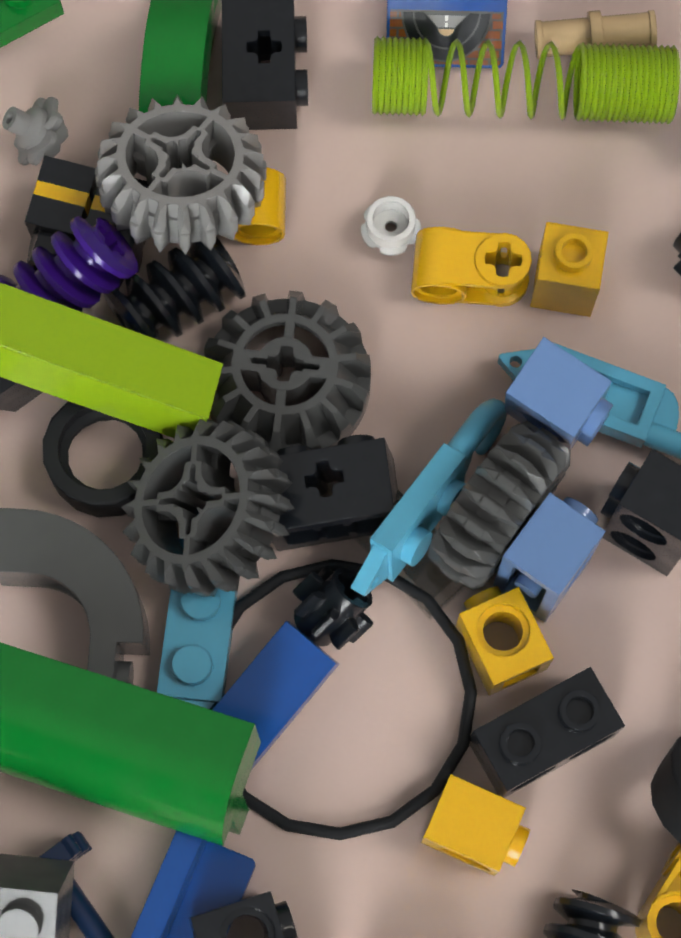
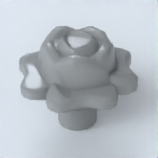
[2,97,68,165]

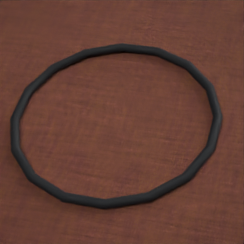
[232,559,477,840]

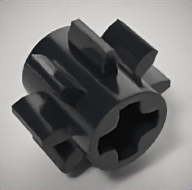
[292,566,373,650]

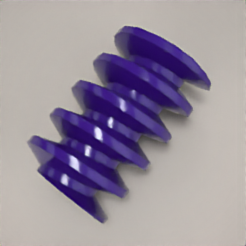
[0,216,138,312]

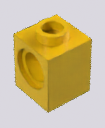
[530,222,609,317]
[455,586,554,696]
[421,774,530,876]

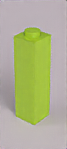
[0,282,223,438]

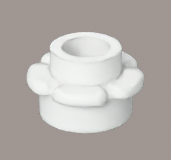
[361,196,421,256]

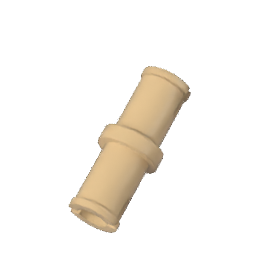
[534,10,657,59]

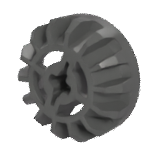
[204,291,371,452]

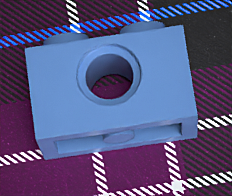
[505,337,613,450]
[493,492,606,622]

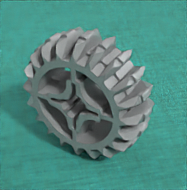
[95,95,267,255]

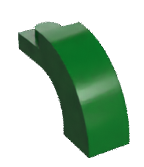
[139,0,221,113]

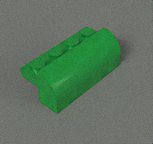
[0,642,261,846]

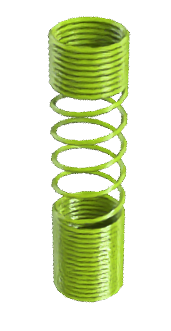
[372,36,680,124]

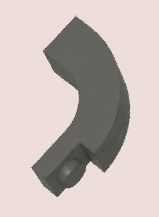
[0,508,150,685]

